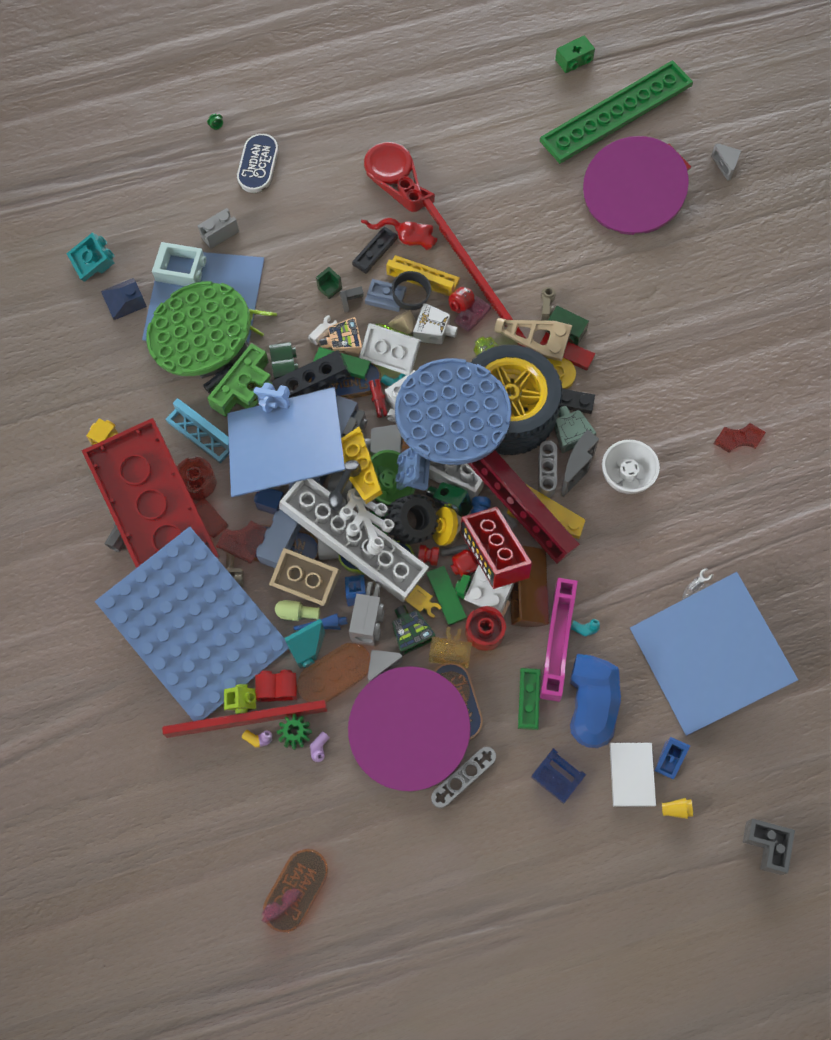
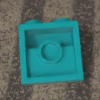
[66,232,115,282]

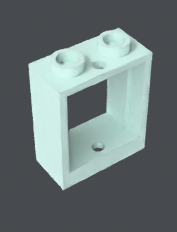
[152,242,206,286]

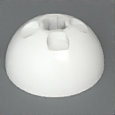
[602,440,660,494]

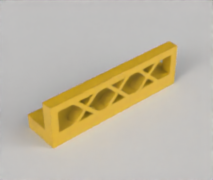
[386,255,460,296]

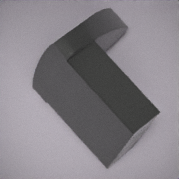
[339,286,364,313]

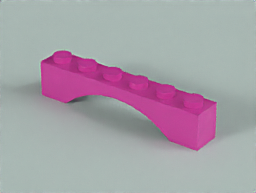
[540,578,578,702]

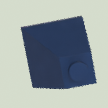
[101,278,147,320]

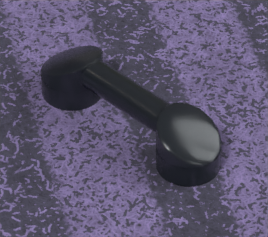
[328,460,361,511]

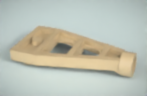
[495,318,572,361]

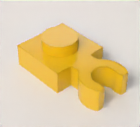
[405,585,441,618]

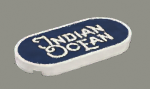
[237,134,278,193]

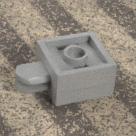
[349,582,385,646]

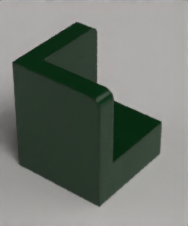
[316,267,342,299]

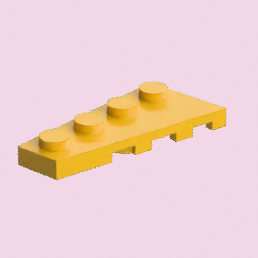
[507,484,585,539]

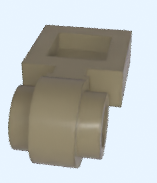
[541,287,556,321]

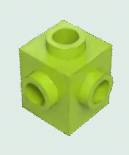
[224,684,256,714]

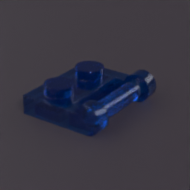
[531,748,586,804]

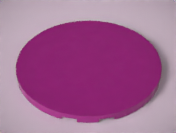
[583,136,689,235]
[348,667,471,791]

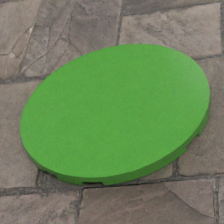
[146,281,251,376]

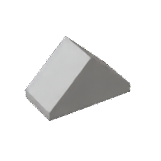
[711,143,741,181]
[368,650,403,682]

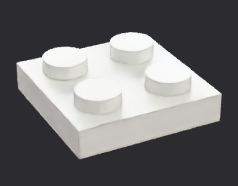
[464,565,514,614]

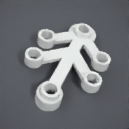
[339,488,394,555]

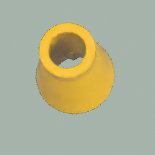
[662,798,693,819]

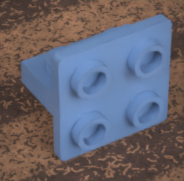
[396,448,430,491]

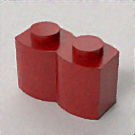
[255,670,297,702]

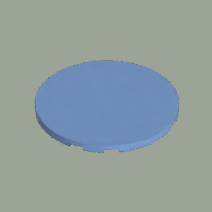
[395,358,511,465]

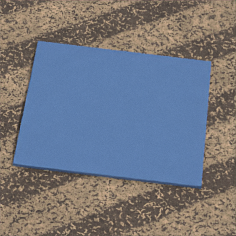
[142,252,264,344]
[228,387,345,497]
[630,572,798,736]

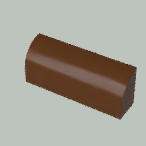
[510,545,549,627]

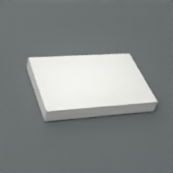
[359,323,421,375]
[610,743,656,807]

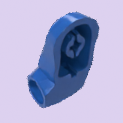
[570,654,621,748]

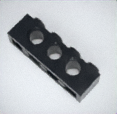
[272,350,351,398]

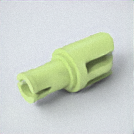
[275,600,320,621]

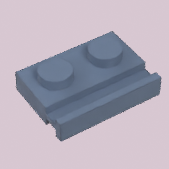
[365,279,406,312]

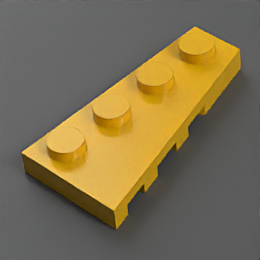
[341,427,383,504]

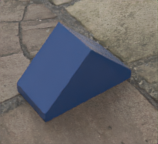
[345,575,366,606]
[655,737,690,780]

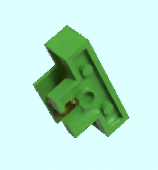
[207,343,273,417]

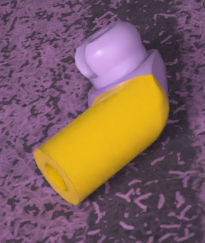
[241,730,272,748]

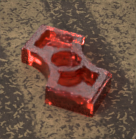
[714,423,766,453]

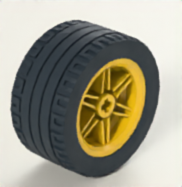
[470,345,563,455]

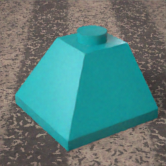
[284,619,325,669]

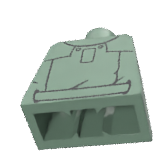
[554,406,596,453]

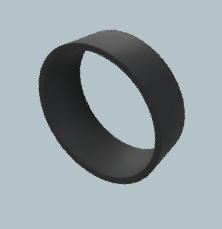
[392,271,431,311]

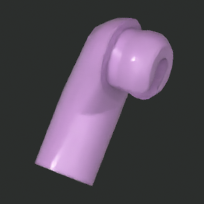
[310,731,330,762]

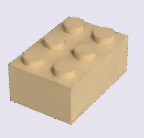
[269,548,341,607]

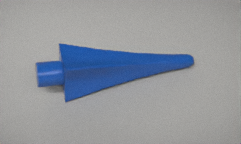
[293,613,348,631]

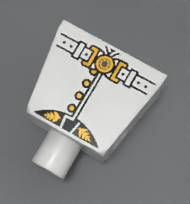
[413,303,458,344]

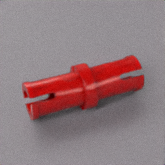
[368,379,388,418]

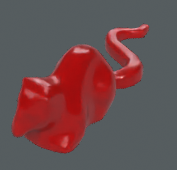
[361,218,438,250]

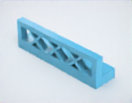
[165,398,229,464]

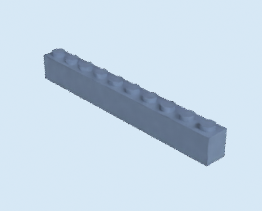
[256,396,359,568]

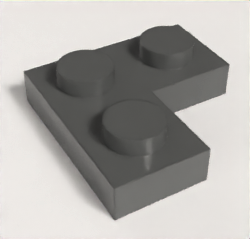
[343,410,368,437]

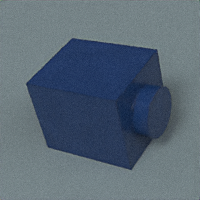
[254,488,284,515]

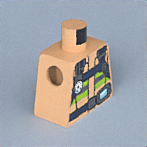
[319,317,362,356]

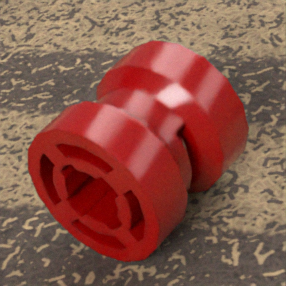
[418,545,440,566]

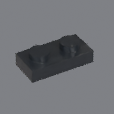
[560,389,595,414]

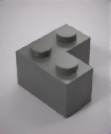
[743,819,795,875]

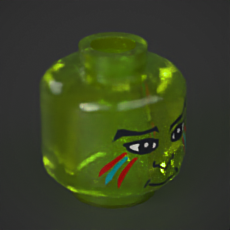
[473,336,498,356]

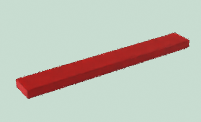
[162,700,328,738]

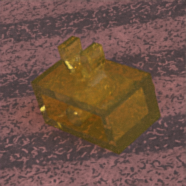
[429,627,472,668]

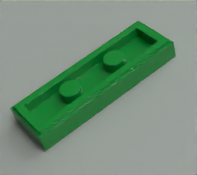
[313,347,371,380]
[426,566,467,626]
[518,668,541,730]

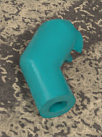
[380,373,406,387]
[570,619,600,636]

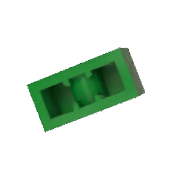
[555,35,595,73]

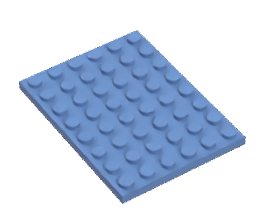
[95,527,289,721]

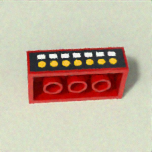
[460,507,532,589]

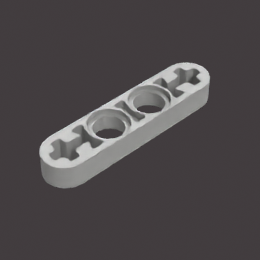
[431,747,496,809]

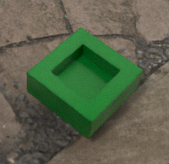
[455,574,472,600]

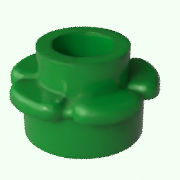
[207,113,223,130]

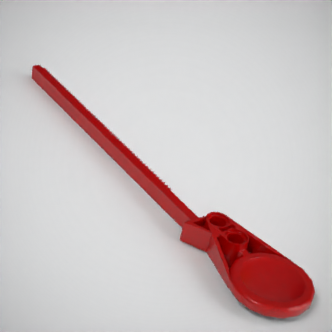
[364,142,526,347]

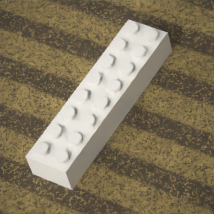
[279,478,429,602]

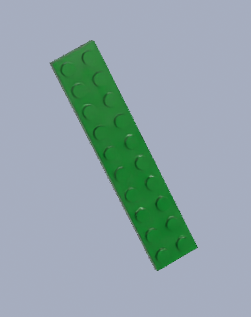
[540,60,693,164]

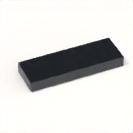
[352,226,398,274]

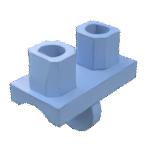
[253,383,290,412]

